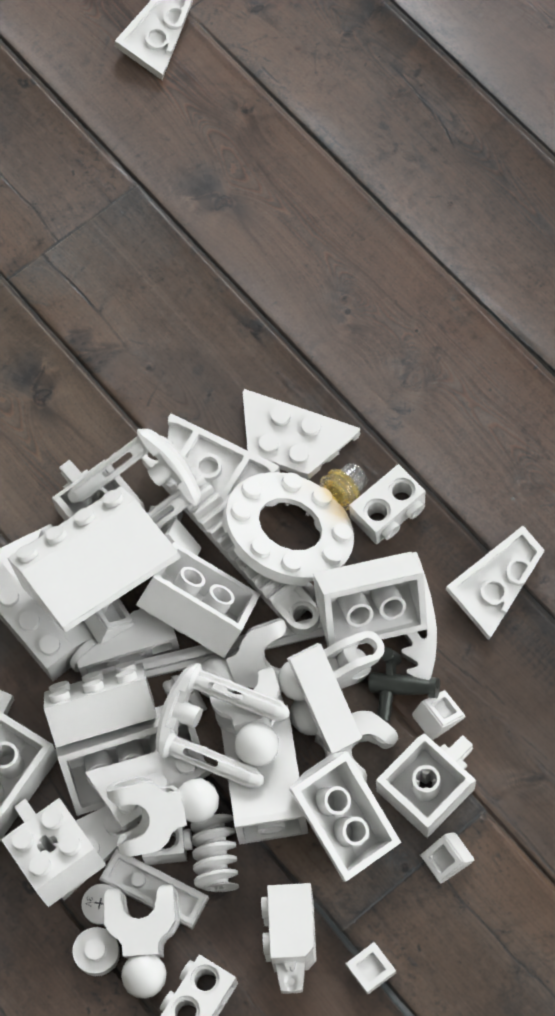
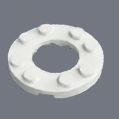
[223,472,354,586]

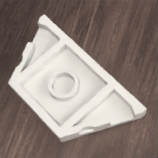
[243,389,360,479]
[168,413,280,503]

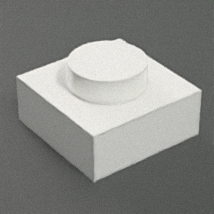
[346,942,396,995]

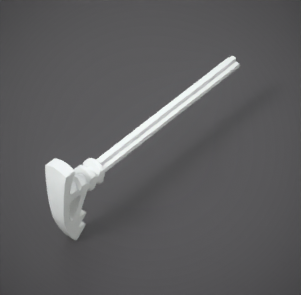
[100,552,437,680]

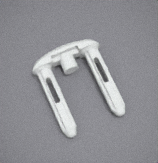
[68,429,200,528]
[156,663,290,788]

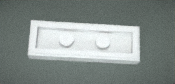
[287,643,362,754]
[99,849,209,930]

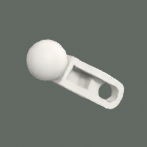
[201,618,287,698]
[278,631,384,701]
[210,667,284,767]
[290,700,399,783]
[106,776,219,857]
[104,884,180,999]

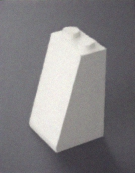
[221,705,308,845]

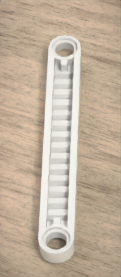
[141,436,320,635]

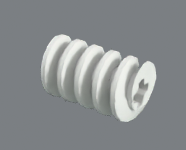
[191,814,239,892]

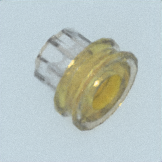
[320,463,368,511]

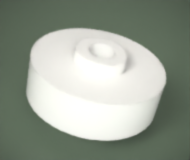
[73,927,120,976]

